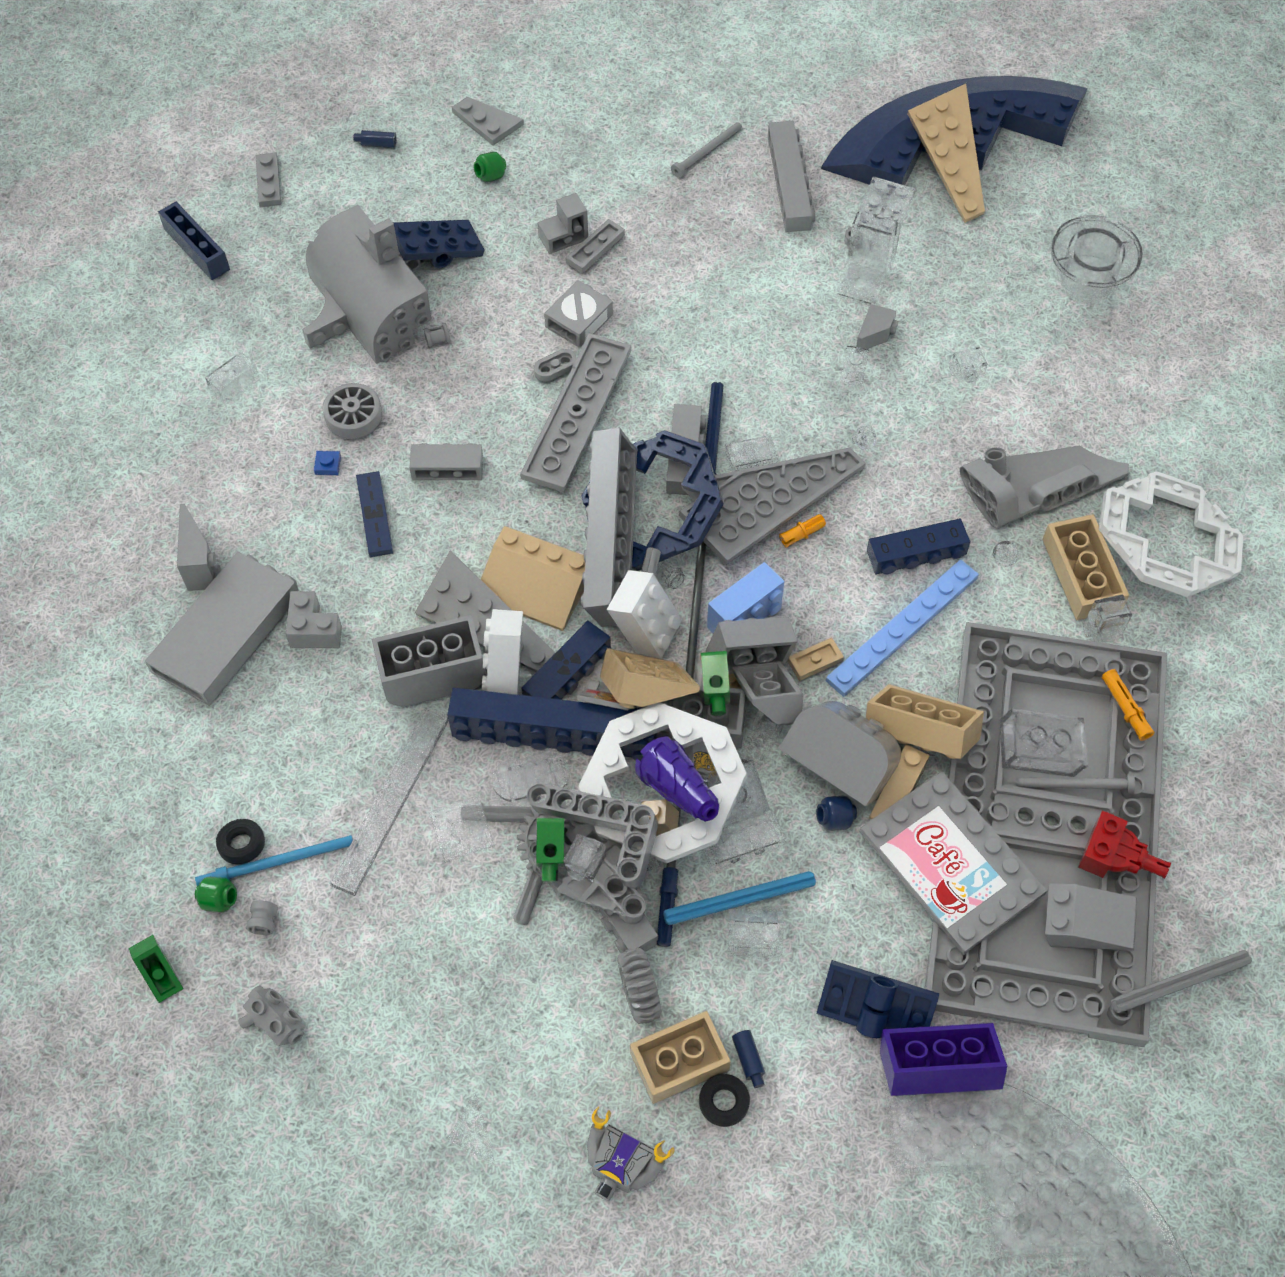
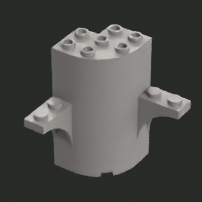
[302,204,432,364]

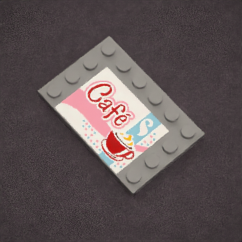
[859,771,1047,955]

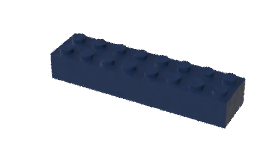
[447,687,657,761]

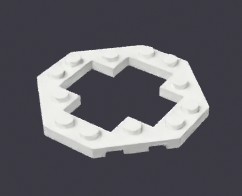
[1099,471,1243,597]
[578,702,747,863]

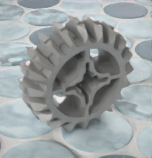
[617,948,662,1024]

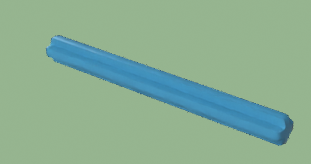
[663,871,816,925]

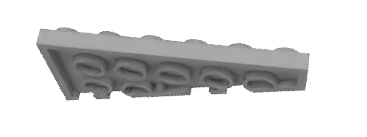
[415,550,555,672]

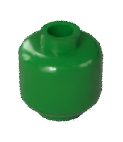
[473,151,506,182]
[195,876,237,913]

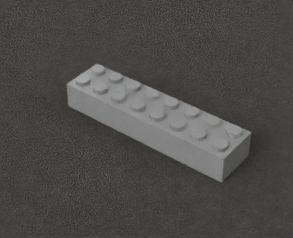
[581,427,637,627]

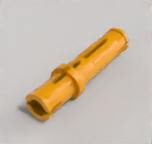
[1101,669,1155,741]

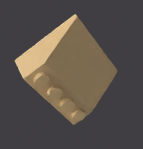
[481,526,586,631]
[600,648,700,709]

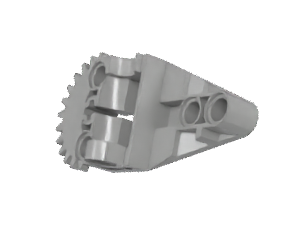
[517,800,646,924]

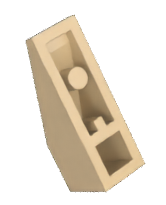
[869,744,930,820]

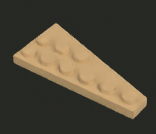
[907,84,985,223]

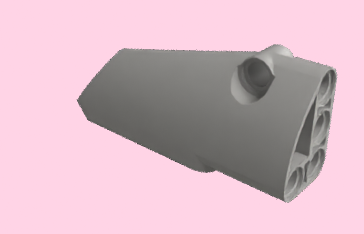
[959,445,1129,528]

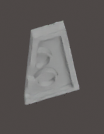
[452,97,524,146]

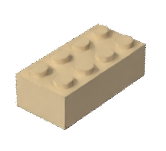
[1042,514,1129,621]
[866,684,984,759]

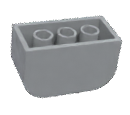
[371,615,486,706]
[779,701,901,806]

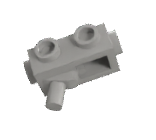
[238,985,305,1046]

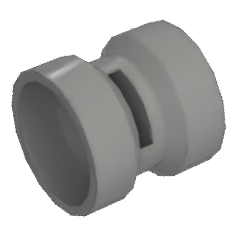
[246,900,278,935]

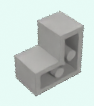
[537,193,588,254]
[286,591,342,648]

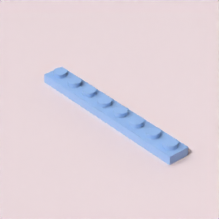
[826,559,979,697]

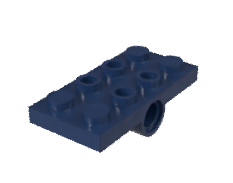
[392,219,485,268]
[816,960,939,1039]

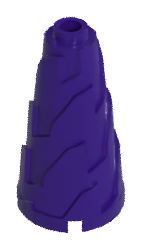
[635,736,719,822]

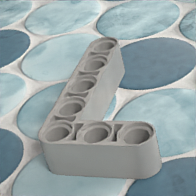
[526,783,658,888]

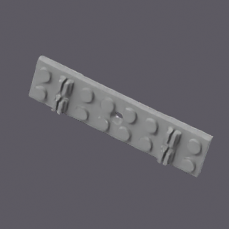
[520,333,631,493]

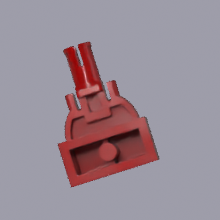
[1078,810,1171,879]

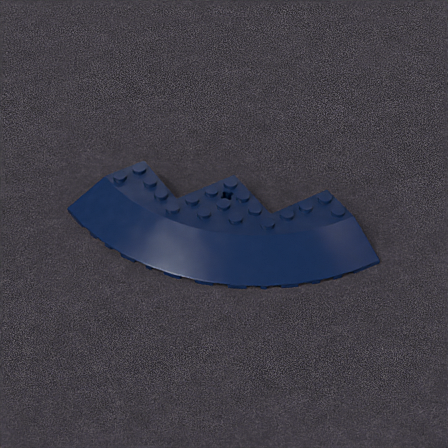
[821,76,1088,195]

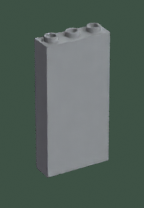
[145,551,299,706]

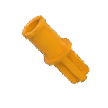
[779,514,826,548]

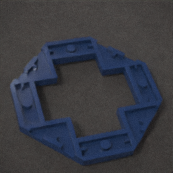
[581,430,724,571]

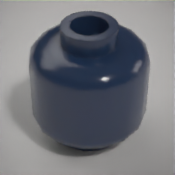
[816,796,857,831]

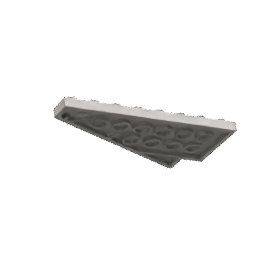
[678,447,866,565]

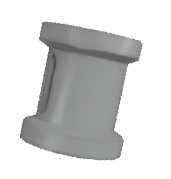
[423,323,451,348]

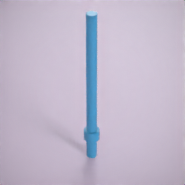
[195,835,354,886]

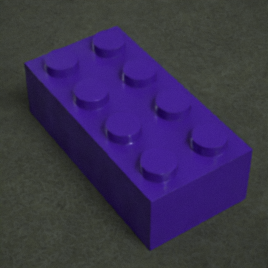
[880,1023,1008,1096]

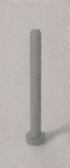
[671,123,742,178]
[1016,775,1135,793]

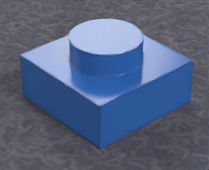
[314,451,341,475]

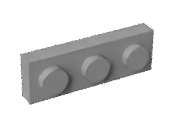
[255,152,281,207]
[566,219,625,274]

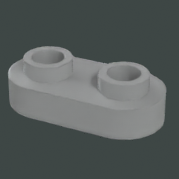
[534,349,576,382]

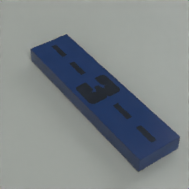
[356,471,393,558]

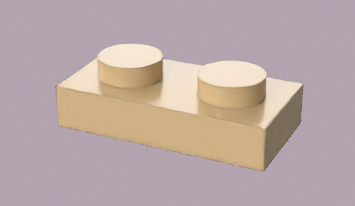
[787,637,844,681]

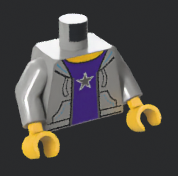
[587,1107,675,1201]

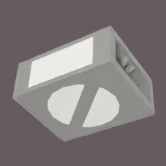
[544,280,613,348]

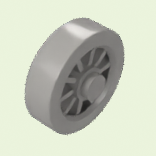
[322,383,382,439]

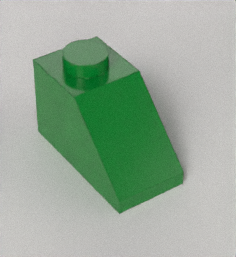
[128,935,183,1003]

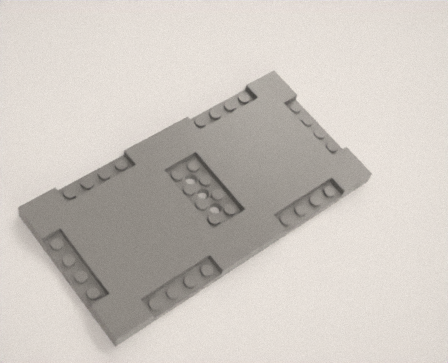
[924,622,1167,1047]

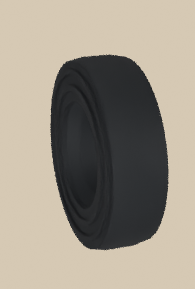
[216,819,265,864]
[699,1074,750,1127]

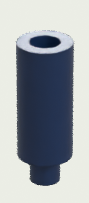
[353,130,397,148]
[732,1030,765,1088]

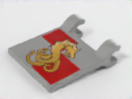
[577,680,636,710]

